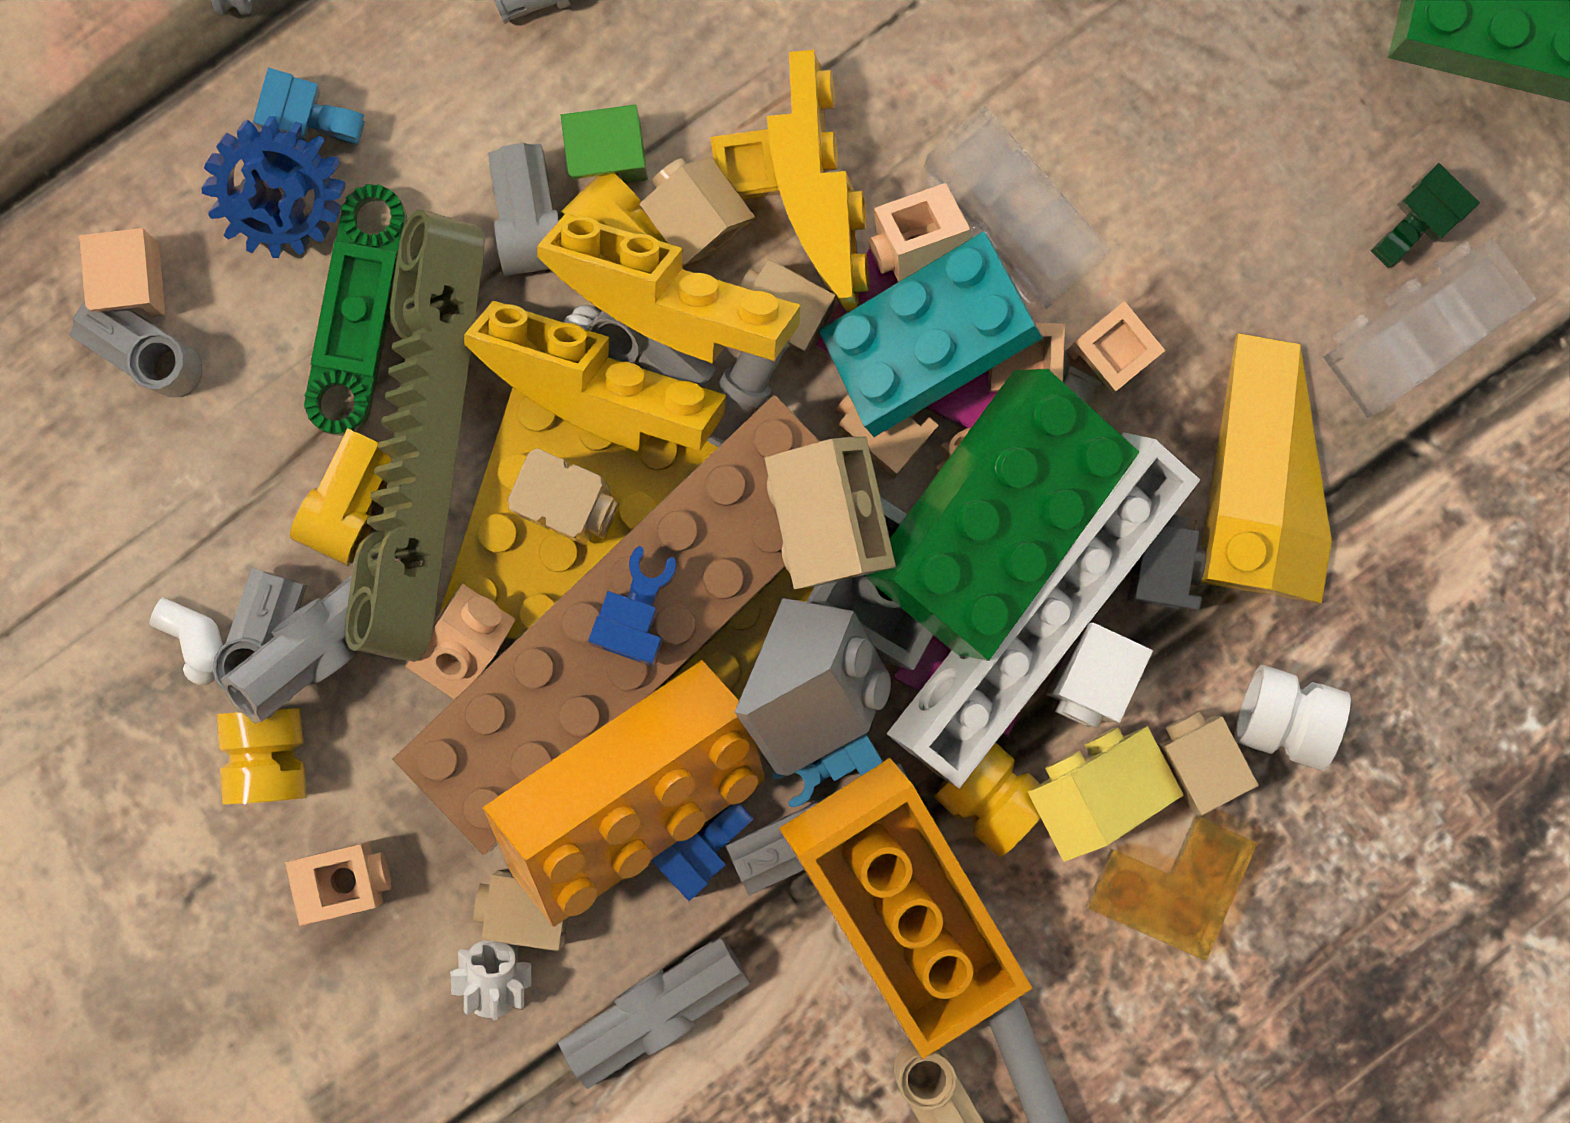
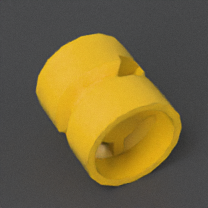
[216,708,307,805]
[932,742,1041,858]

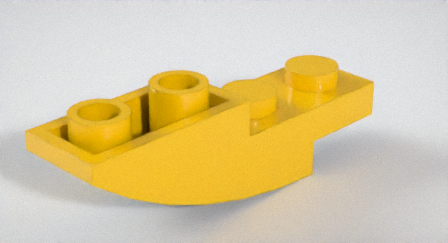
[767,49,870,313]
[537,213,801,364]
[464,301,726,452]

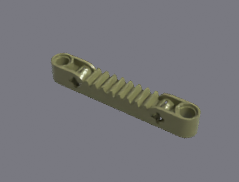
[345,210,485,662]

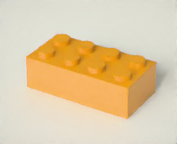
[482,660,765,927]
[779,758,1033,1059]

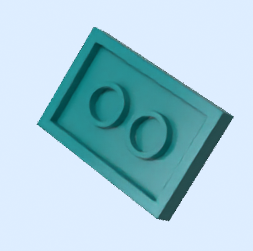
[819,231,1043,437]

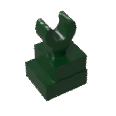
[1370,163,1480,268]

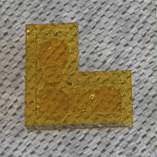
[1085,816,1258,961]

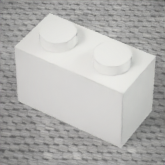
[1046,622,1153,729]

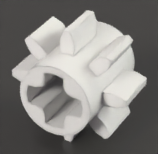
[450,940,531,1021]

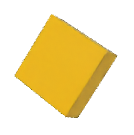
[710,129,781,200]

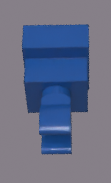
[588,546,677,667]
[651,803,754,901]

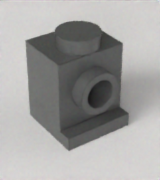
[1127,515,1206,612]

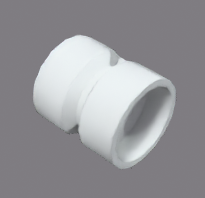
[1235,665,1351,771]

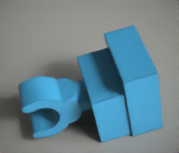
[252,67,365,145]
[772,733,883,807]

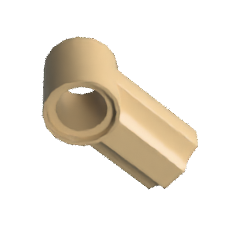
[893,1042,985,1123]

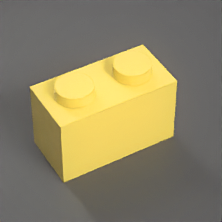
[1028,726,1184,862]

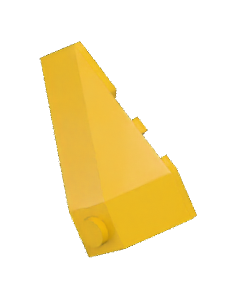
[1201,333,1332,604]

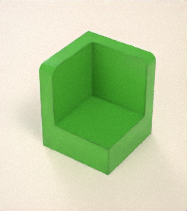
[560,104,648,183]

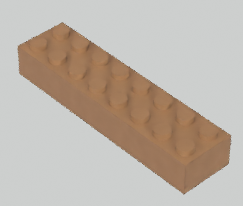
[392,394,820,855]

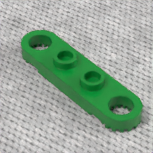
[304,184,407,436]

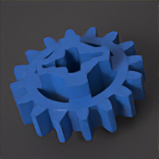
[201,116,346,258]

